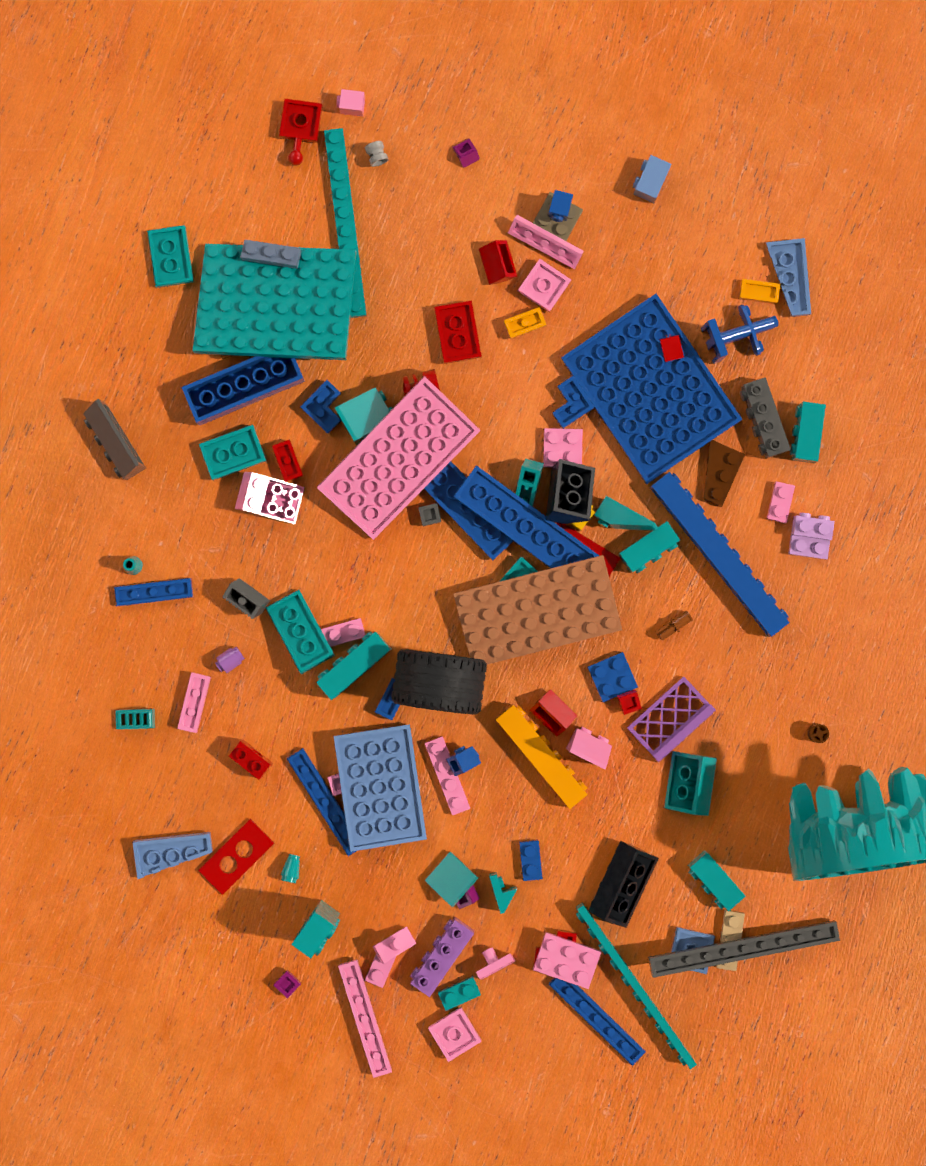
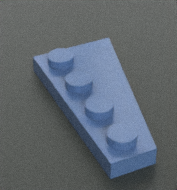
[766,238,811,317]
[133,832,213,879]

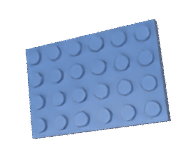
[333,724,427,852]

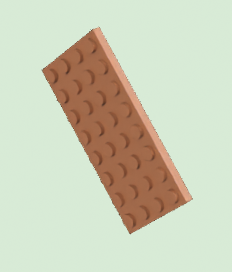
[454,555,622,664]

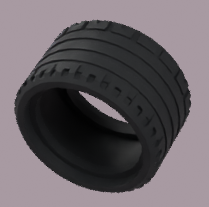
[391,649,487,715]

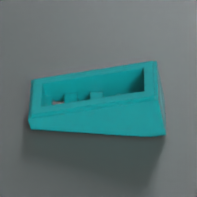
[116,709,155,729]

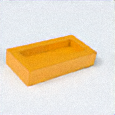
[739,279,780,304]

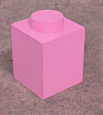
[336,89,365,117]

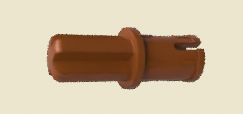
[656,611,693,640]

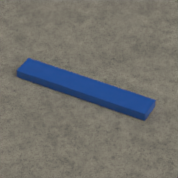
[287,748,356,856]
[549,977,646,1066]

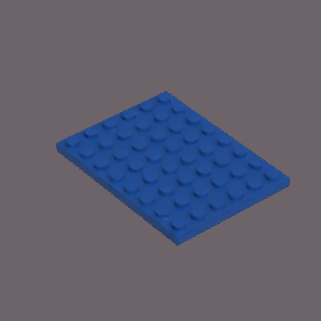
[561,294,742,484]

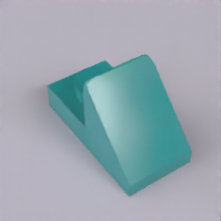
[489,872,517,914]

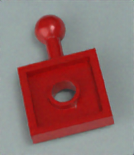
[279,98,323,166]

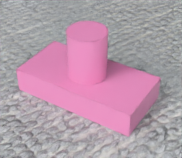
[373,927,416,964]
[476,948,515,980]

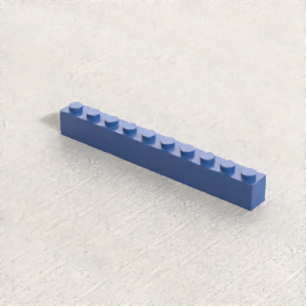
[650,472,790,637]

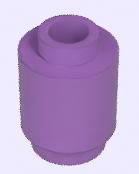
[215,646,245,673]

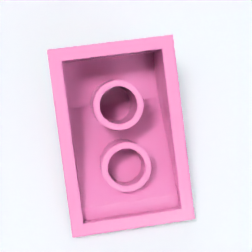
[566,727,612,769]

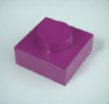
[274,970,301,999]

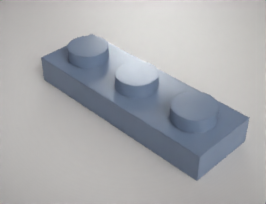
[240,240,301,269]

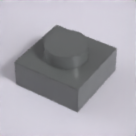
[419,503,441,527]

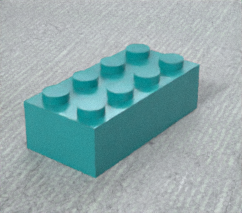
[316,631,392,700]
[291,900,340,959]

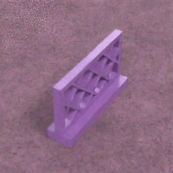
[627,677,716,763]

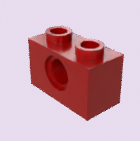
[229,740,273,780]

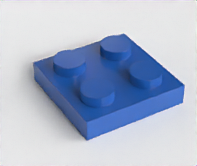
[587,652,638,702]

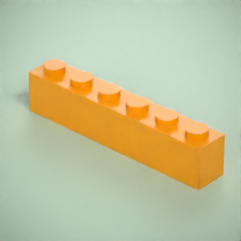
[496,705,588,809]

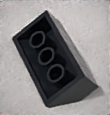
[588,841,659,928]

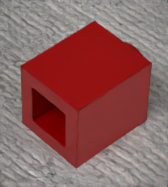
[660,334,684,362]

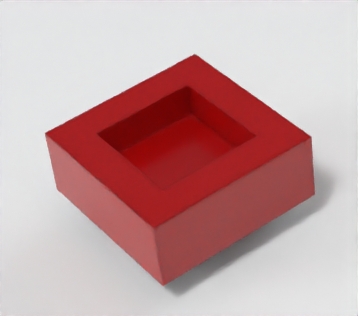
[617,689,642,715]

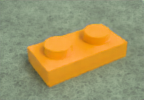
[504,307,546,339]

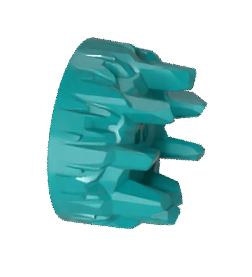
[788,767,926,881]

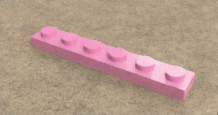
[338,959,392,1078]

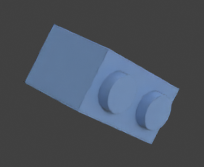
[633,155,672,203]

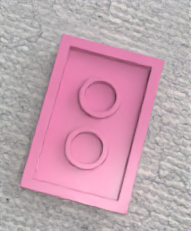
[533,932,601,989]

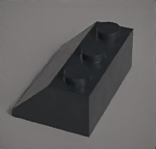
[546,459,595,524]

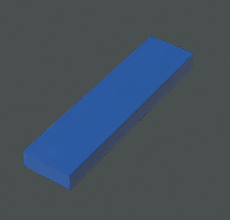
[114,578,193,606]

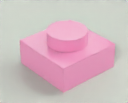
[328,774,341,796]

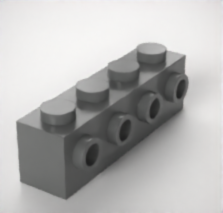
[740,377,791,459]

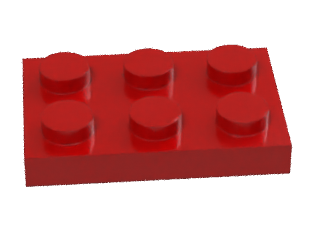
[434,300,482,364]

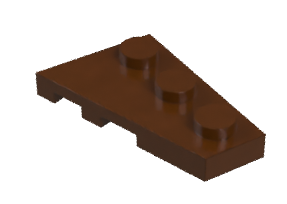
[704,440,745,507]

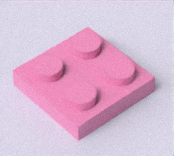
[518,259,571,312]
[543,428,583,467]
[428,1007,481,1062]

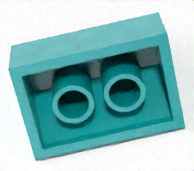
[664,751,717,816]

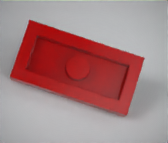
[272,439,303,482]

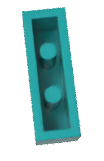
[790,401,826,463]
[618,521,680,574]
[688,850,746,912]

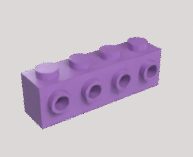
[410,917,474,997]

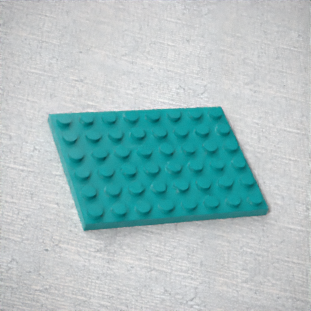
[192,244,357,361]

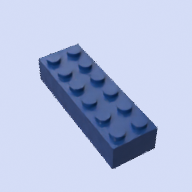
[182,356,305,425]

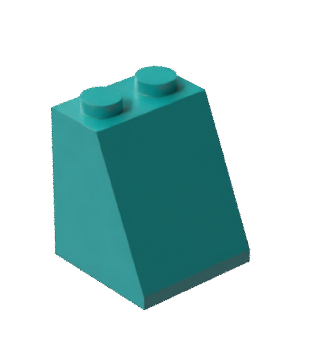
[335,387,393,446]

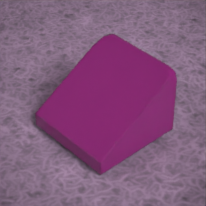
[453,139,480,167]
[456,885,479,909]

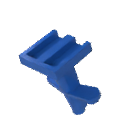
[701,305,778,364]

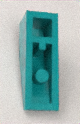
[516,459,544,507]
[594,496,658,531]

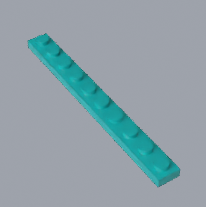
[324,128,367,318]
[576,903,697,1069]

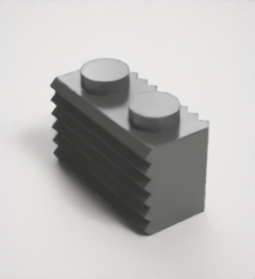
[223,578,270,619]

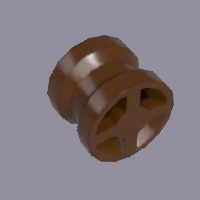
[807,723,829,743]

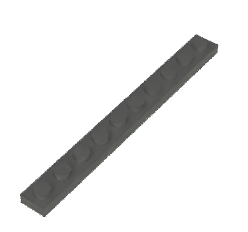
[648,920,840,978]

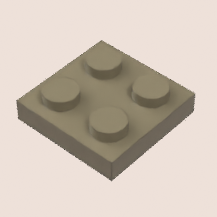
[533,192,583,241]

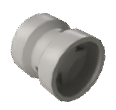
[365,141,389,167]

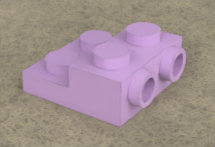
[788,513,835,560]

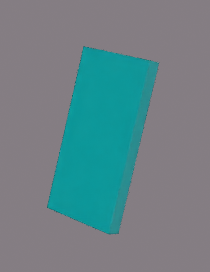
[266,590,335,674]

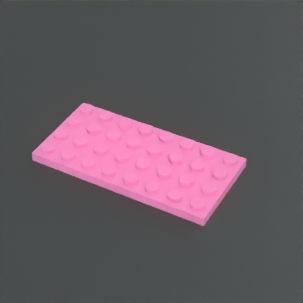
[317,376,480,540]

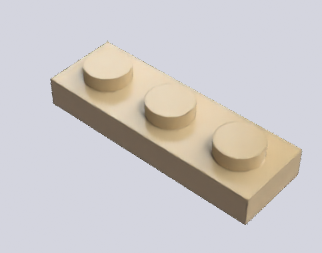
[716,910,745,971]

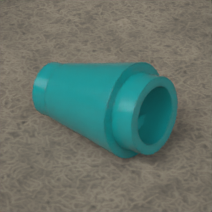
[123,556,143,575]
[280,854,300,884]

